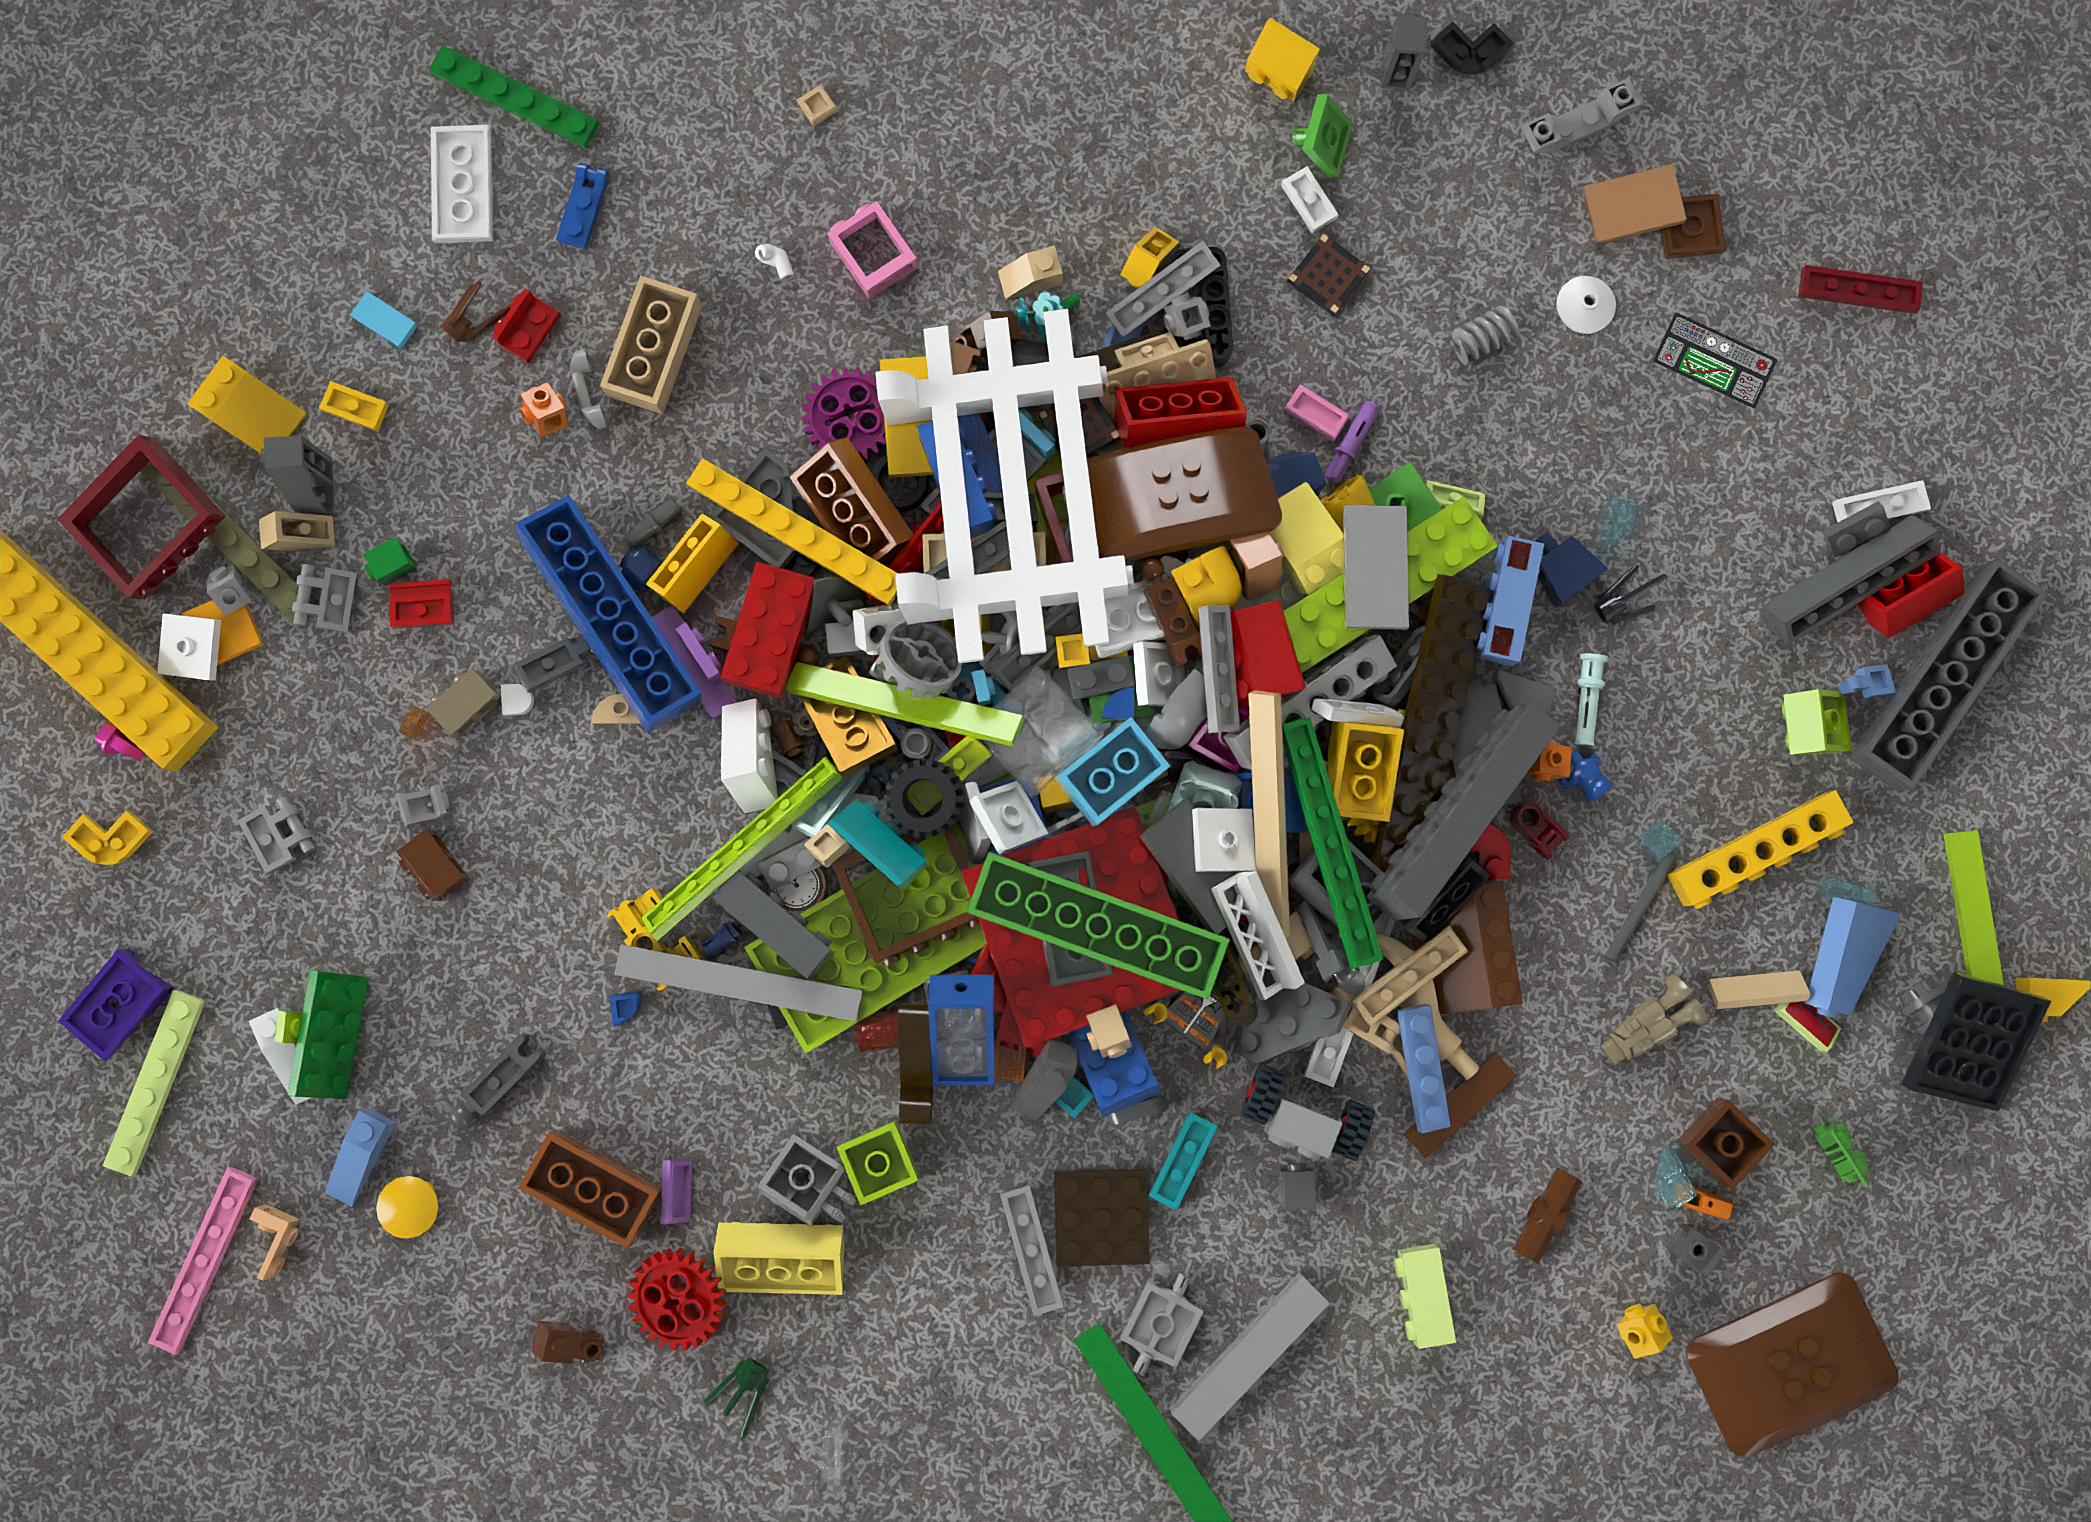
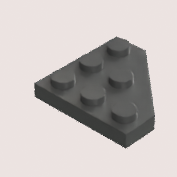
[709,448,797,569]
[1232,970,1352,1065]

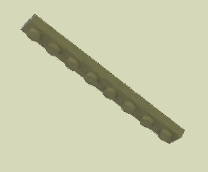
[140,436,317,622]

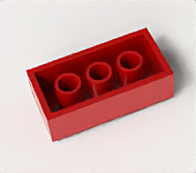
[1114,377,1247,448]
[720,561,816,700]

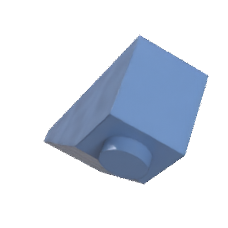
[325,1109,397,1207]

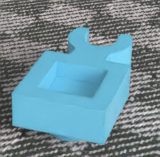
[972,669,996,706]

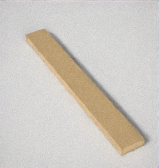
[1249,690,1290,938]

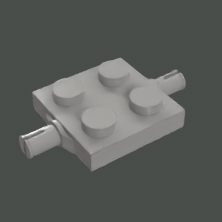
[1120,1273,1204,1376]

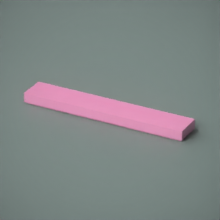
[148,1167,259,1355]

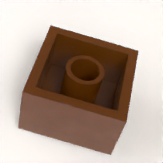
[1676,1098,1775,1190]

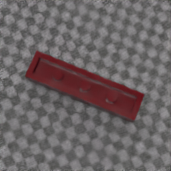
[1798,265,1923,314]

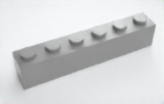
[1170,1272,1330,1441]

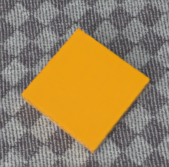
[182,600,264,665]

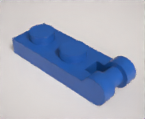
[556,163,610,250]

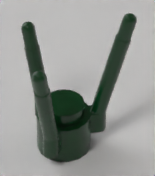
[704,1358,769,1439]

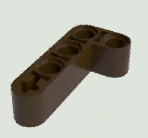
[1179,913,1258,1026]
[898,1004,933,1124]

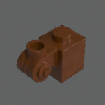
[532,1321,604,1364]

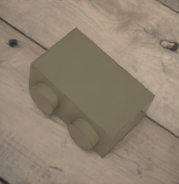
[426,668,501,739]

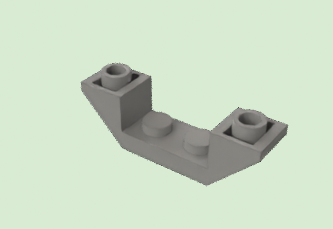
[1521,78,1642,153]

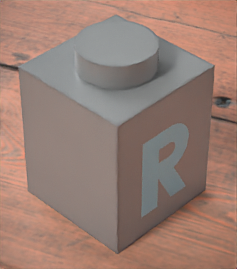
[825,621,871,658]

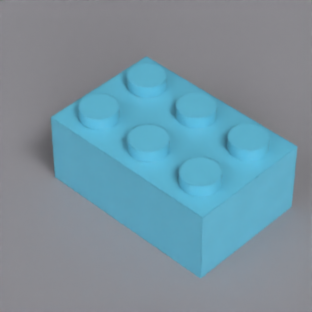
[1054,717,1170,827]

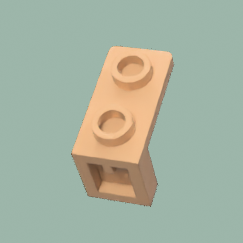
[250,1204,299,1281]

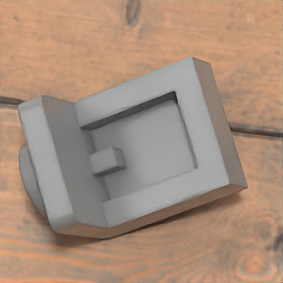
[207,564,251,615]
[397,784,449,827]

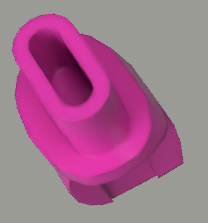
[95,722,145,761]

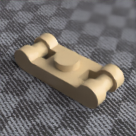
[1331,987,1401,1055]

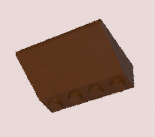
[1411,881,1523,1014]

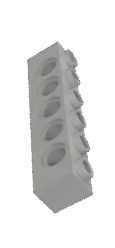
[1223,634,1397,770]

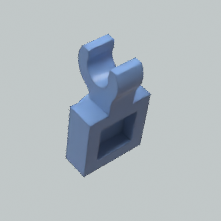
[1837,664,1896,699]

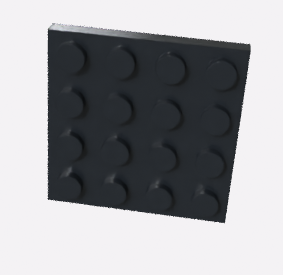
[1901,972,2051,1112]

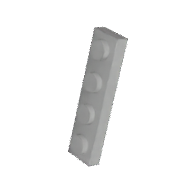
[1106,241,1221,337]
[1199,606,1240,733]
[1000,1184,1064,1316]

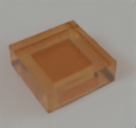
[399,706,432,740]

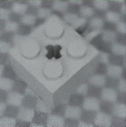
[757,1134,856,1227]

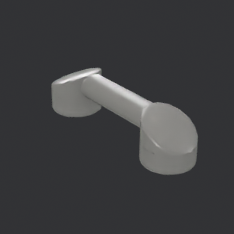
[570,348,608,429]

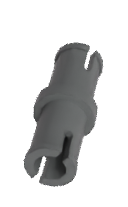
[624,496,683,549]

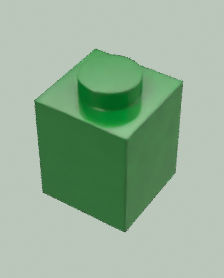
[363,537,418,586]

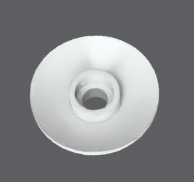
[1557,276,1616,334]

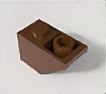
[950,311,1023,358]

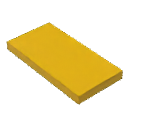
[880,356,933,478]

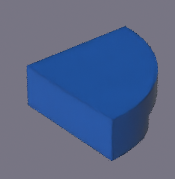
[1101,687,1134,720]
[609,991,642,1026]

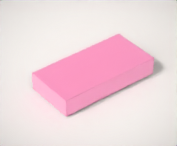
[1284,384,1351,442]

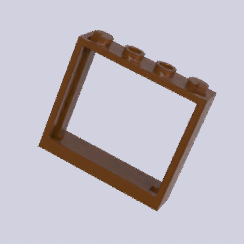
[832,815,980,967]

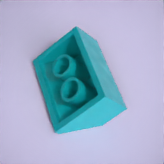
[828,799,929,891]

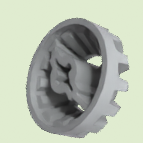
[877,618,963,698]

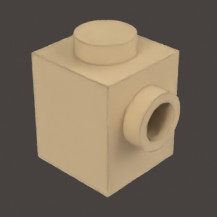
[1086,1005,1132,1058]

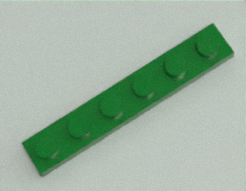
[428,45,600,149]

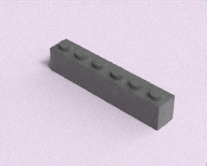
[1762,515,1941,645]

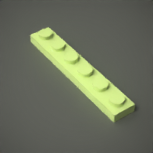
[103,990,206,1177]

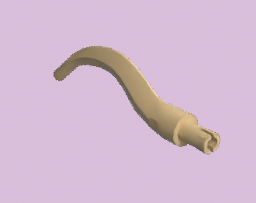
[1336,928,1480,1080]

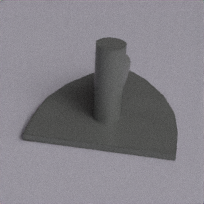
[807,576,868,631]

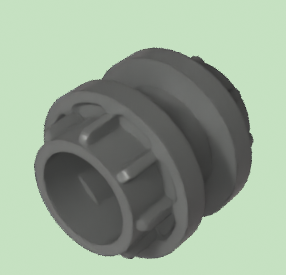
[1900,974,1949,1035]

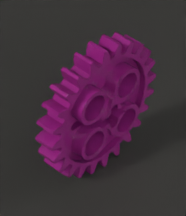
[801,367,887,462]

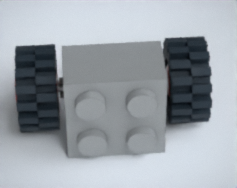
[1241,1064,1375,1161]

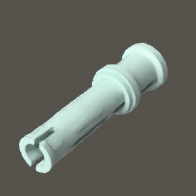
[1574,653,1608,747]

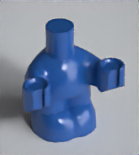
[1558,750,1613,801]

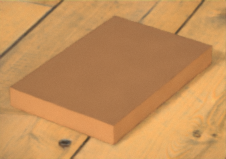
[1583,164,1687,245]

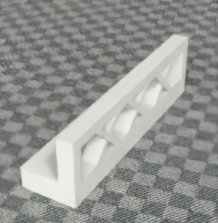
[1211,871,1305,1000]

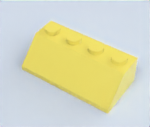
[713,1222,844,1295]

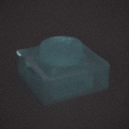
[1637,819,1683,863]

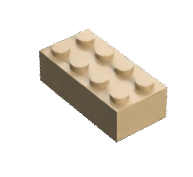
[600,275,703,415]

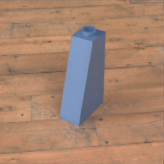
[1805,897,1900,1018]

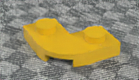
[62,811,153,865]

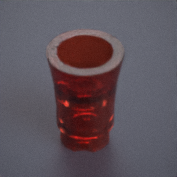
[855,1011,899,1052]

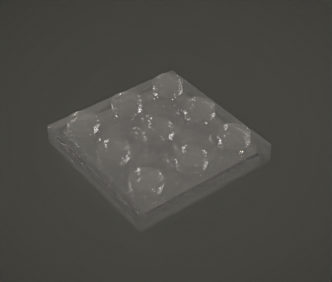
[981,665,1101,798]

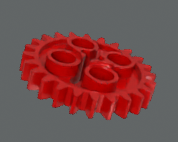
[627,1248,727,1351]

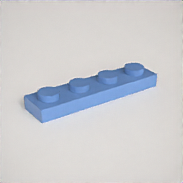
[1397,1004,1451,1133]

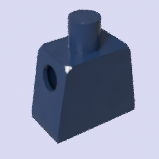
[1535,531,1607,608]

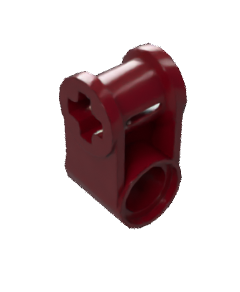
[1510,804,1570,860]

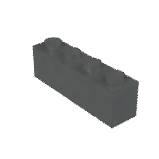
[713,871,835,980]

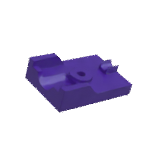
[58,949,175,1061]

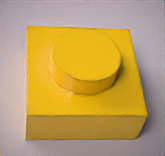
[1055,633,1091,668]

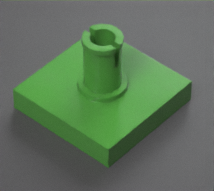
[1292,94,1353,178]
[1369,461,1443,532]

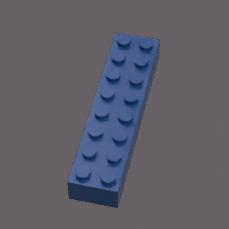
[516,495,702,733]

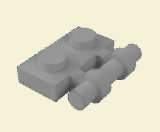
[292,564,357,633]
[238,796,315,874]

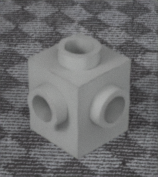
[1163,293,1211,340]

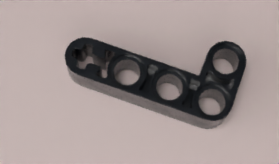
[1169,247,1233,368]

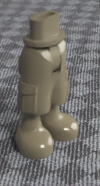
[1600,973,1709,1066]

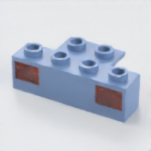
[1476,536,1544,666]

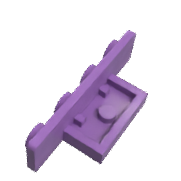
[651,605,737,719]

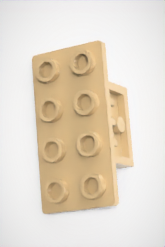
[1099,332,1216,424]

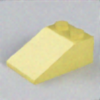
[1270,482,1344,595]

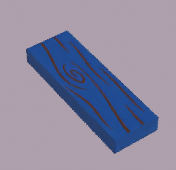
[958,413,1003,492]

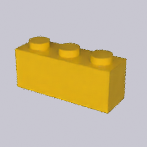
[646,513,739,614]

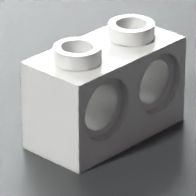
[853,603,904,655]

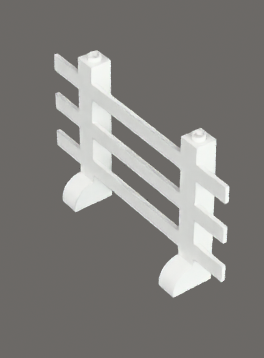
[876,309,1134,664]

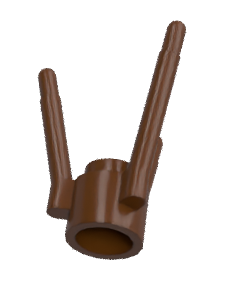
[440,281,510,342]

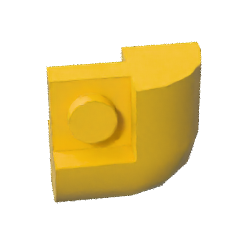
[1170,546,1242,629]

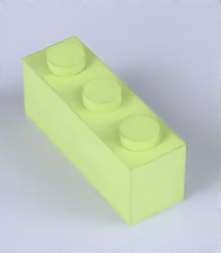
[1394,1244,1456,1349]

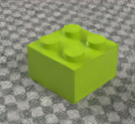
[837,1120,920,1206]

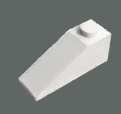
[249,1008,311,1105]

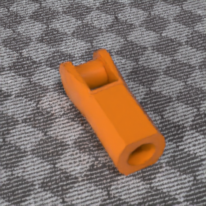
[1672,1183,1733,1220]

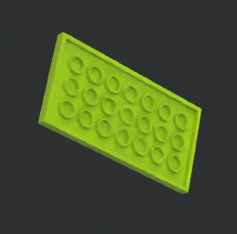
[744,823,986,1054]

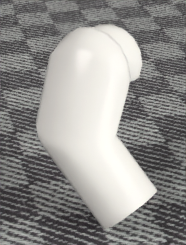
[755,244,794,281]

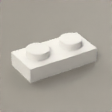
[1281,166,1338,233]

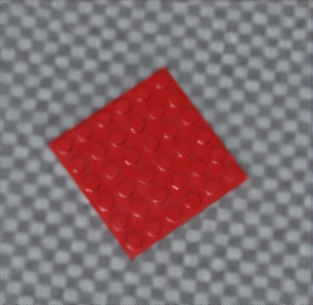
[961,806,1180,1048]

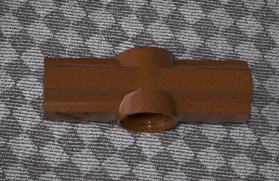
[1513,1168,1582,1264]

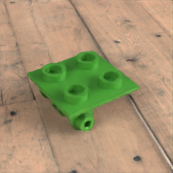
[1814,1115,1871,1188]

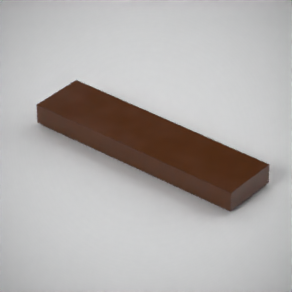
[1403,1053,1517,1158]

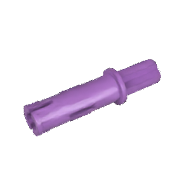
[1324,401,1380,484]

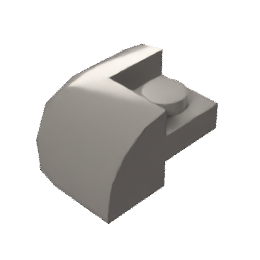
[1145,669,1207,750]

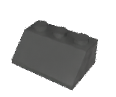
[1288,839,1388,932]

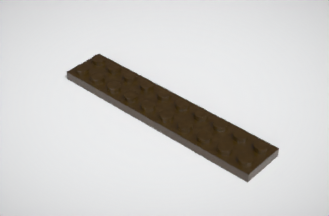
[1371,574,1492,877]

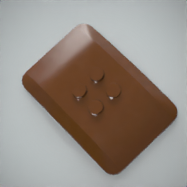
[1087,426,1282,562]
[1686,1272,1899,1457]

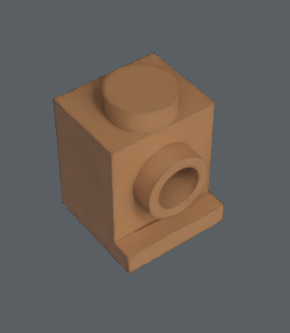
[950,341,982,375]

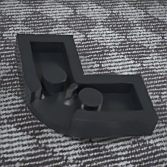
[1430,21,1514,75]

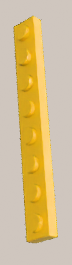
[686,458,898,606]

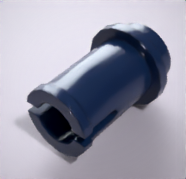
[702,922,743,958]

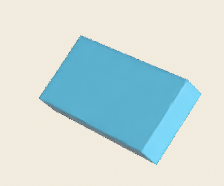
[350,291,418,350]

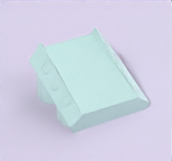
[1166,760,1242,813]

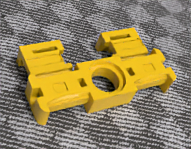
[608,888,703,991]

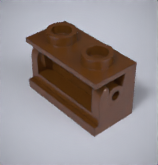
[396,829,470,901]

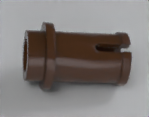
[771,720,805,761]

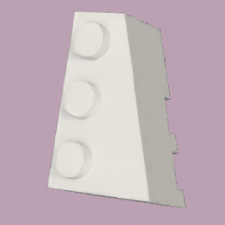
[721,698,778,813]

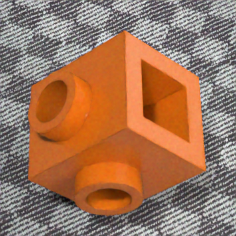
[520,382,568,438]
[1525,739,1572,783]

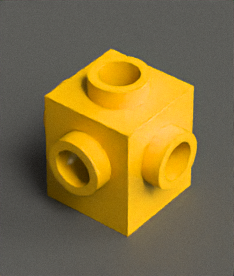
[1616,1304,1673,1359]

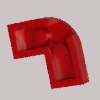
[1469,823,1510,880]

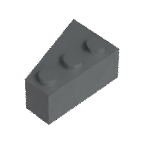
[261,435,335,516]

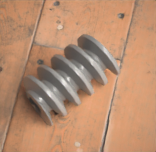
[1452,306,1519,366]

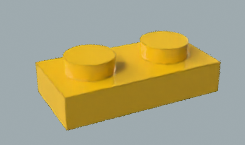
[319,381,389,432]

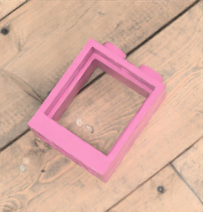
[827,201,918,300]

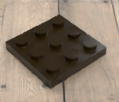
[1054,1169,1150,1267]

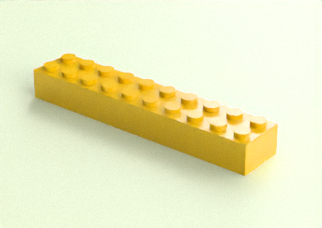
[0,531,219,772]

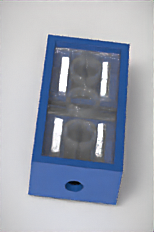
[928,974,995,1085]

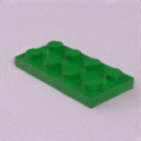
[287,970,369,1099]

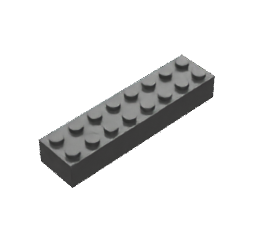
[1849,558,2048,792]
[1367,702,1561,921]

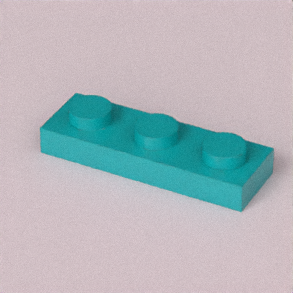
[1148,1111,1218,1210]

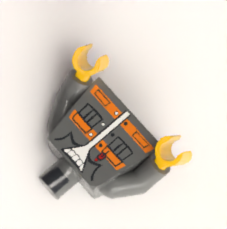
[1144,981,1228,1069]

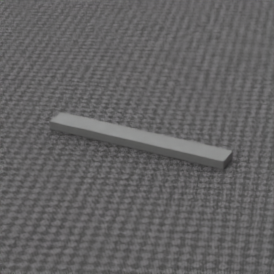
[614,944,863,1022]

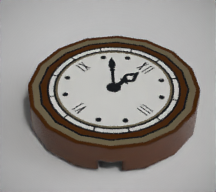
[766,866,828,915]

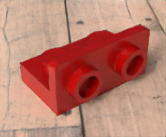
[492,288,561,364]

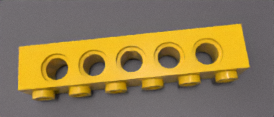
[1667,790,1854,909]

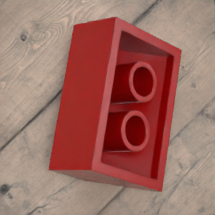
[1857,553,1965,639]
[1230,600,1306,709]

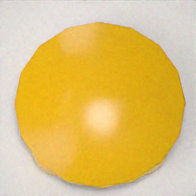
[376,1176,439,1239]

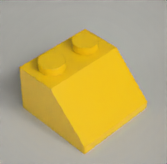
[1245,18,1320,102]

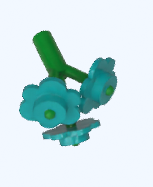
[1015,291,1080,342]

